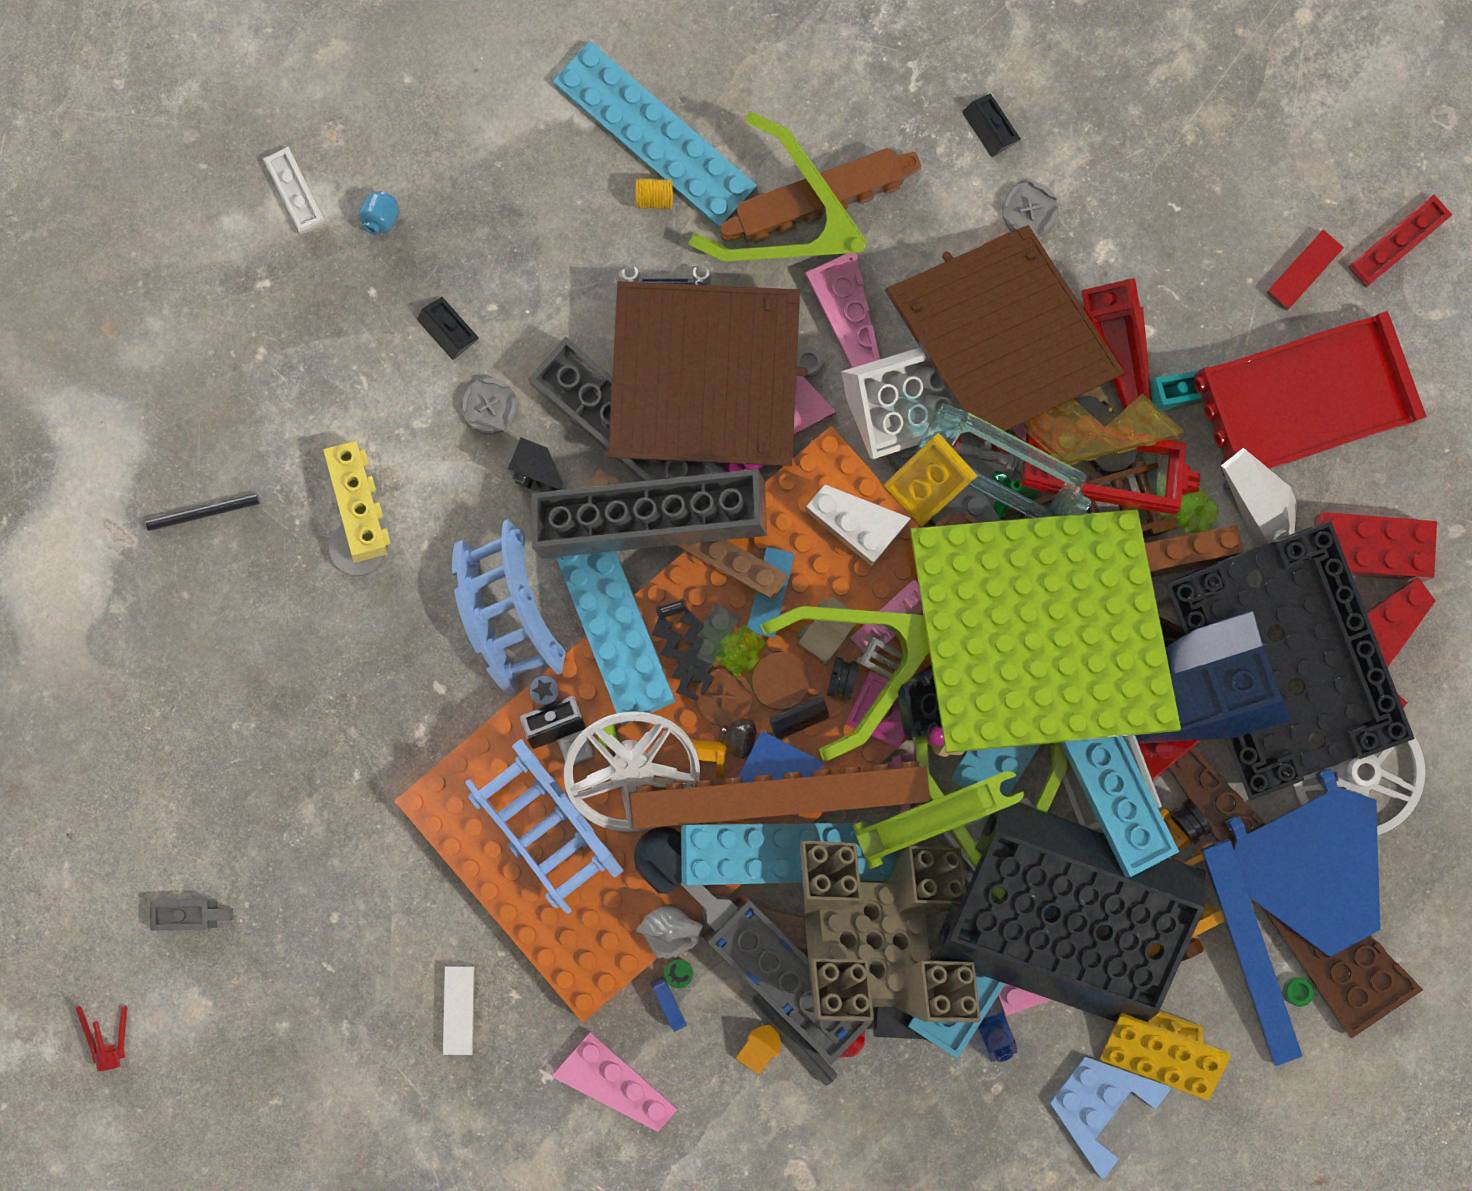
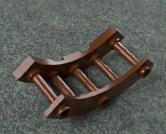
[1005,461,1179,539]

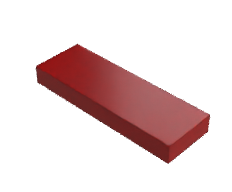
[1266,229,1344,311]

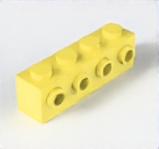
[323,441,391,563]

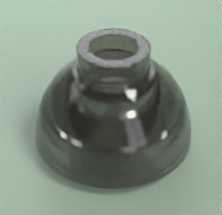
[719,718,756,759]

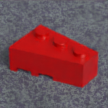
[1366,578,1436,667]

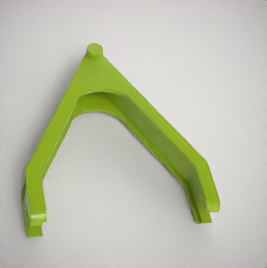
[688,111,868,262]
[760,606,929,761]
[913,736,1067,900]
[851,771,1024,869]

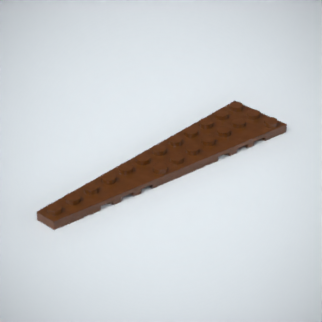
[1168,747,1423,1038]

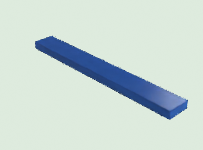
[1201,839,1303,1066]

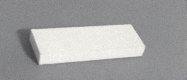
[263,147,326,235]
[443,966,475,1055]

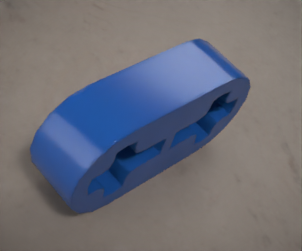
[650,976,687,1032]

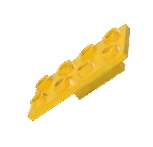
[1100,1011,1230,1100]

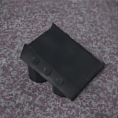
[898,664,942,741]

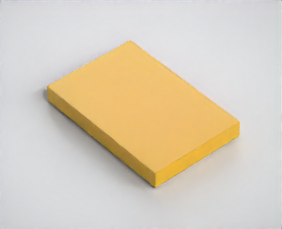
[883,433,978,527]

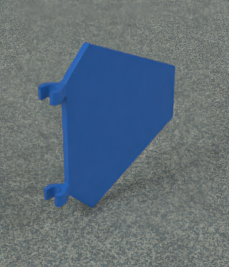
[1225,769,1380,957]

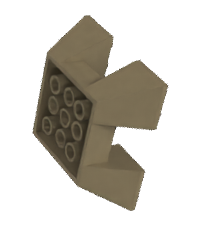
[800,841,981,1022]

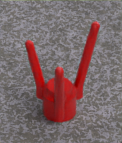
[76,1005,127,1071]

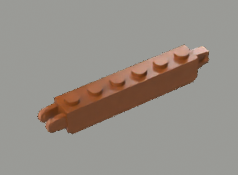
[720,148,922,243]

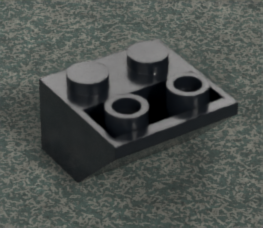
[508,437,565,492]

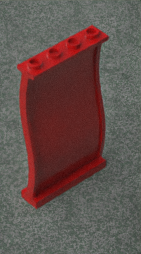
[1194,311,1427,469]

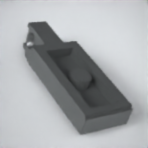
[687,603,740,683]
[150,900,233,931]

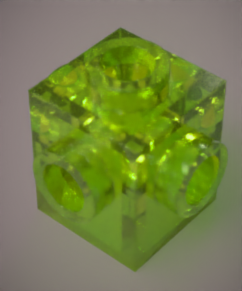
[1174,488,1218,534]
[715,624,766,677]

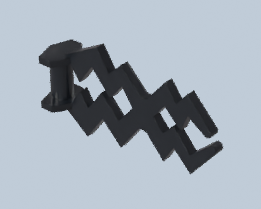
[652,598,715,701]

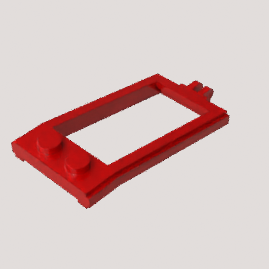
[1020,415,1201,515]

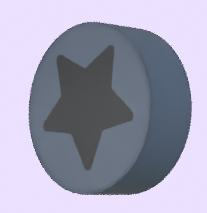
[529,676,559,705]

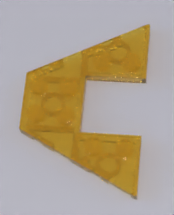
[1022,394,1185,467]

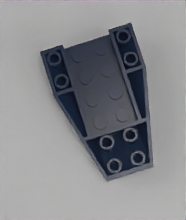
[1135,610,1292,744]

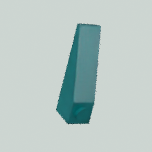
[1150,370,1204,413]

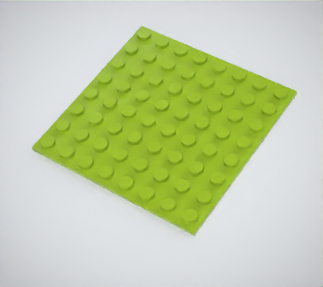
[910,509,1181,753]

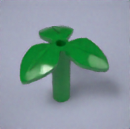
[992,470,1039,519]

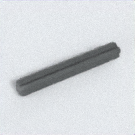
[751,993,837,1086]

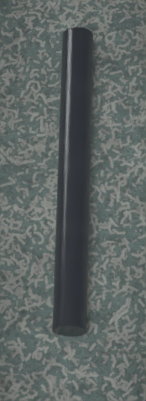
[145,493,260,531]

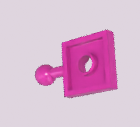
[845,671,944,749]

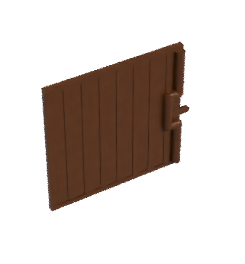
[885,225,1125,443]
[608,281,808,466]

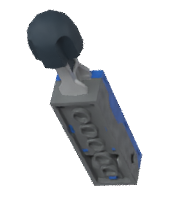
[633,827,872,1065]

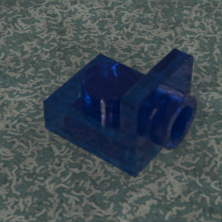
[978,1012,1018,1062]

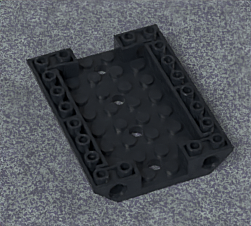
[1166,521,1415,801]
[929,802,1206,1022]

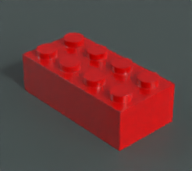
[1314,512,1437,581]

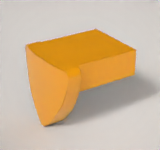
[688,739,727,777]
[735,1025,781,1075]

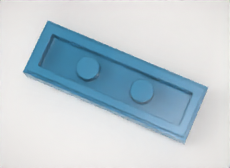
[746,547,795,638]

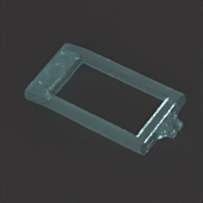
[912,403,1091,518]

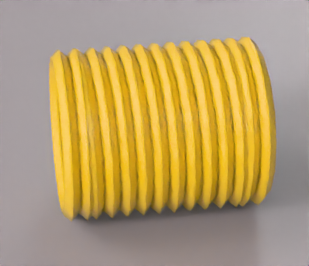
[635,178,673,210]

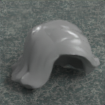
[636,905,704,959]

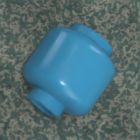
[358,191,400,235]

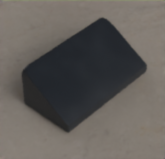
[963,93,1021,157]
[417,297,479,360]
[519,695,586,749]
[769,696,829,739]

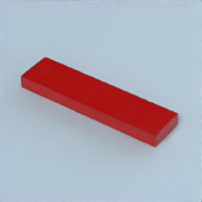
[1348,194,1452,288]

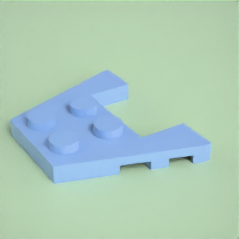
[1049,1056,1171,1180]

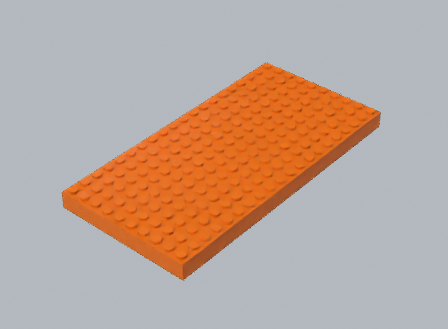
[394,426,931,1023]

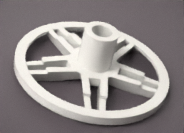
[564,712,700,832]
[1293,732,1425,835]

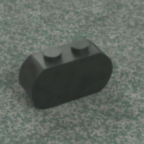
[1060,396,1137,476]

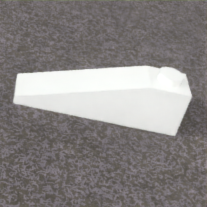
[1221,448,1297,545]

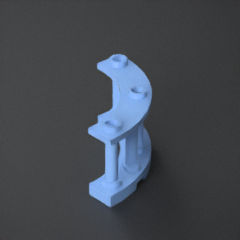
[452,519,566,695]
[465,739,624,915]

